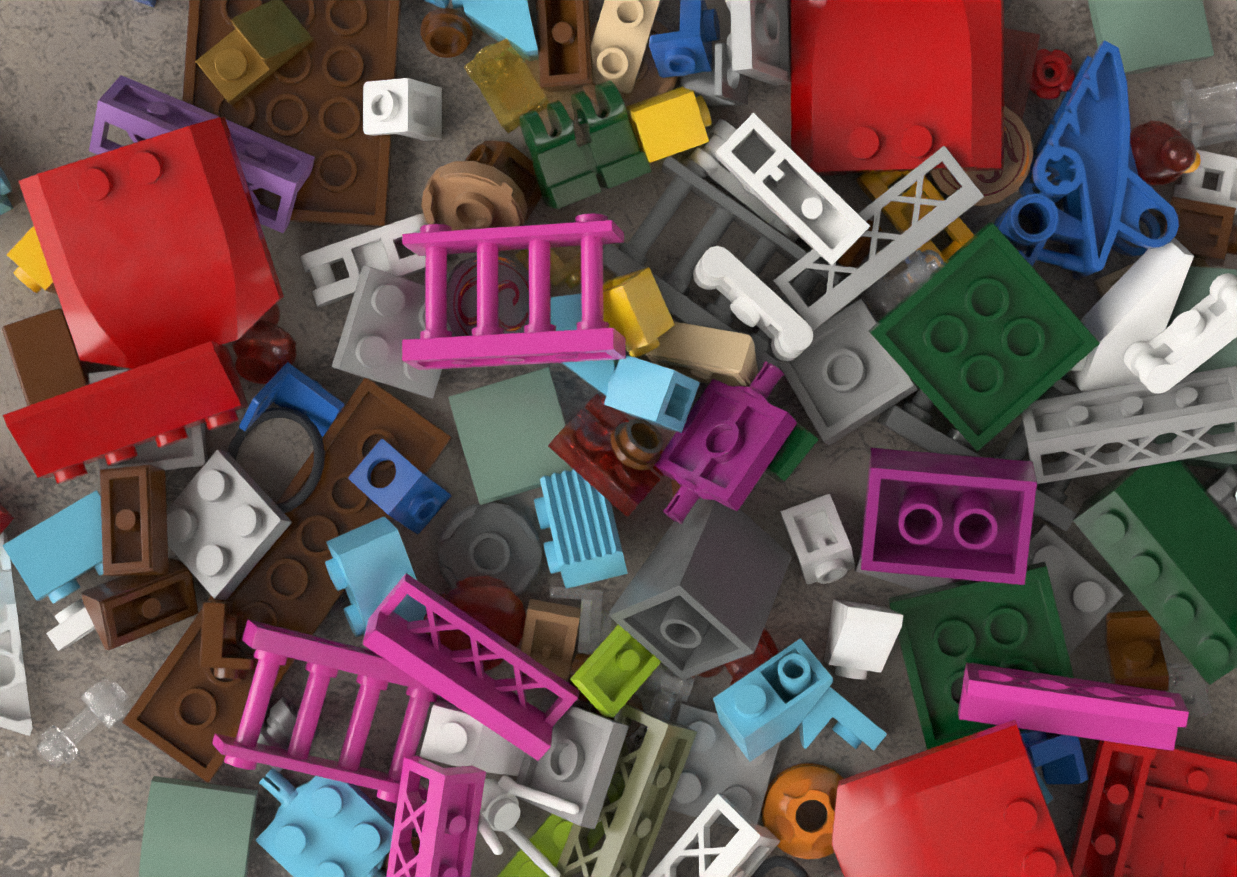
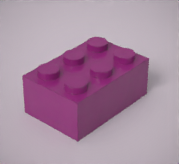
[861,448,1037,585]

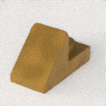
[195,0,313,105]

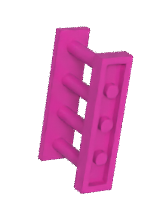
[402,214,626,370]
[212,619,438,804]

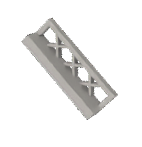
[773,146,984,331]
[1021,366,1237,484]

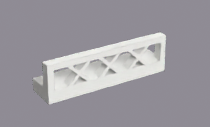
[648,794,780,877]

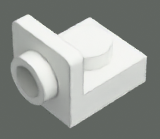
[363,78,442,141]
[780,494,855,584]

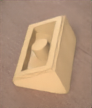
[646,321,758,387]

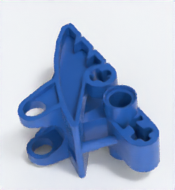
[994,40,1179,280]

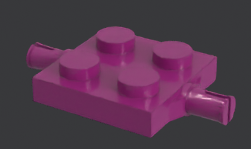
[655,362,797,524]

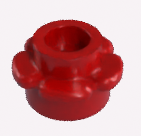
[1023,48,1075,100]

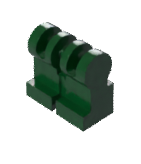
[520,80,652,209]

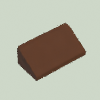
[536,0,593,93]
[2,308,87,406]
[100,465,169,576]
[81,558,199,650]

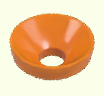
[761,763,844,859]

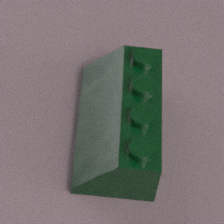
[1073,442,1237,685]

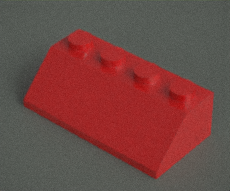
[3,341,249,484]

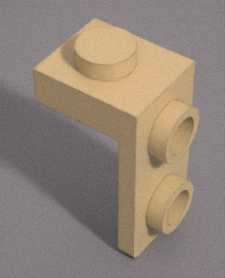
[591,0,663,94]

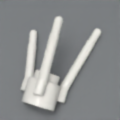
[478,775,579,877]

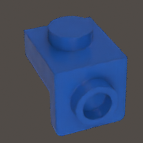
[649,0,720,78]
[1021,730,1088,785]

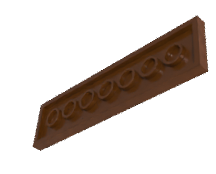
[122,378,453,783]

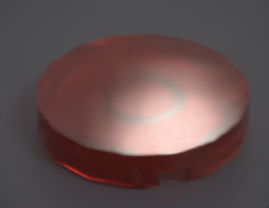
[423,576,526,672]

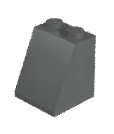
[609,499,792,680]

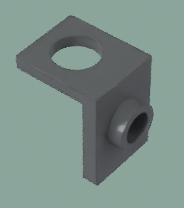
[679,42,748,108]

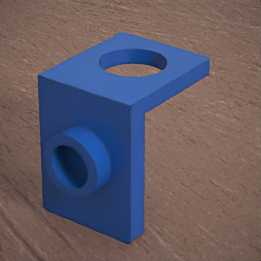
[239,362,344,437]
[349,439,451,535]

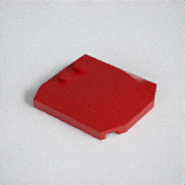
[791,0,1004,176]
[19,116,284,369]
[832,719,1075,877]
[1069,740,1237,877]

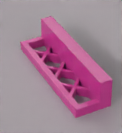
[363,573,579,761]
[958,662,1189,751]
[386,756,486,877]

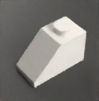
[420,699,525,776]

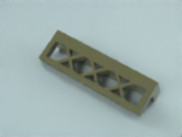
[556,704,697,877]

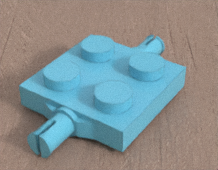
[255,768,394,877]

